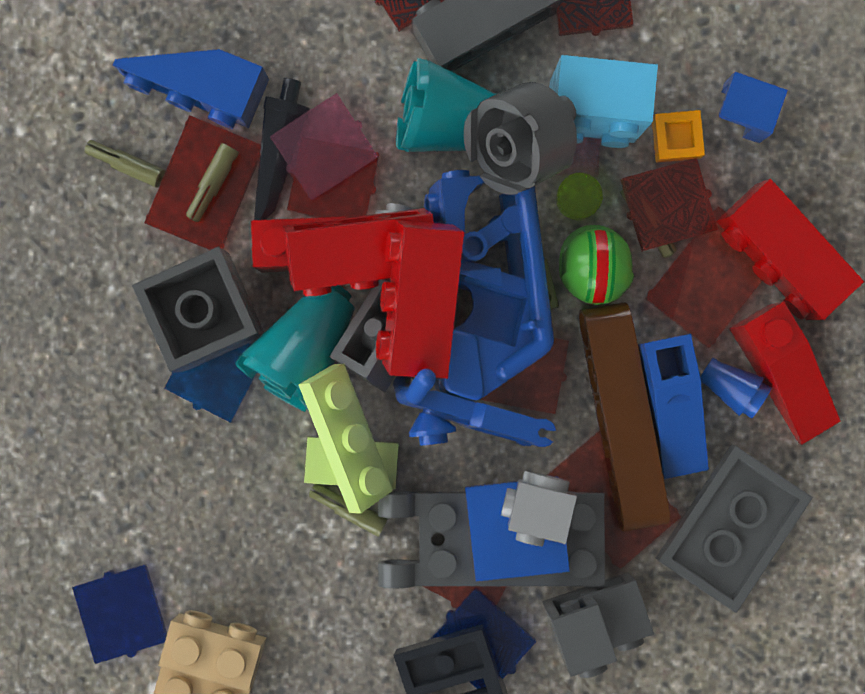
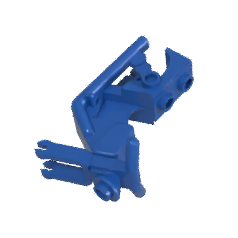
[393,170,556,447]

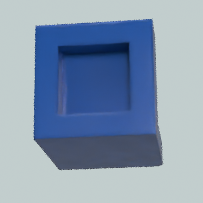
[719,72,788,143]

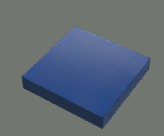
[465,476,570,582]

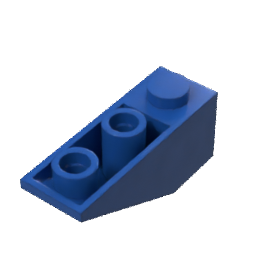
[113,49,269,129]
[638,334,709,479]

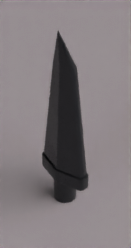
[254,78,310,220]

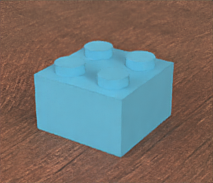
[549,55,658,148]

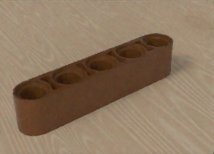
[579,302,670,532]

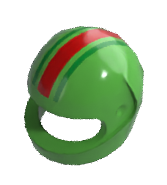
[559,225,635,305]

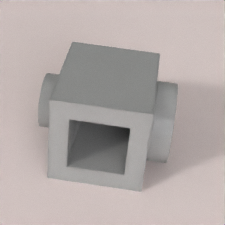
[501,471,577,546]

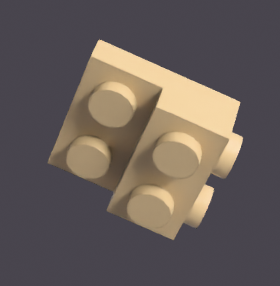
[154,610,266,694]

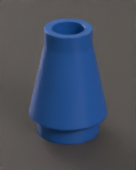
[700,358,772,419]

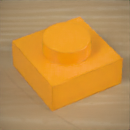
[652,110,705,163]

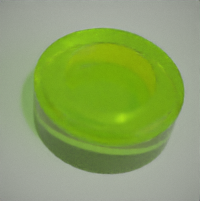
[556,173,603,220]

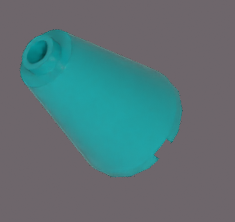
[396,58,496,152]
[235,285,355,412]

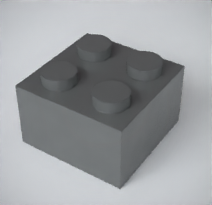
[132,246,264,372]

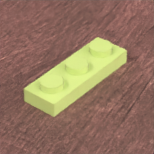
[298,364,393,513]

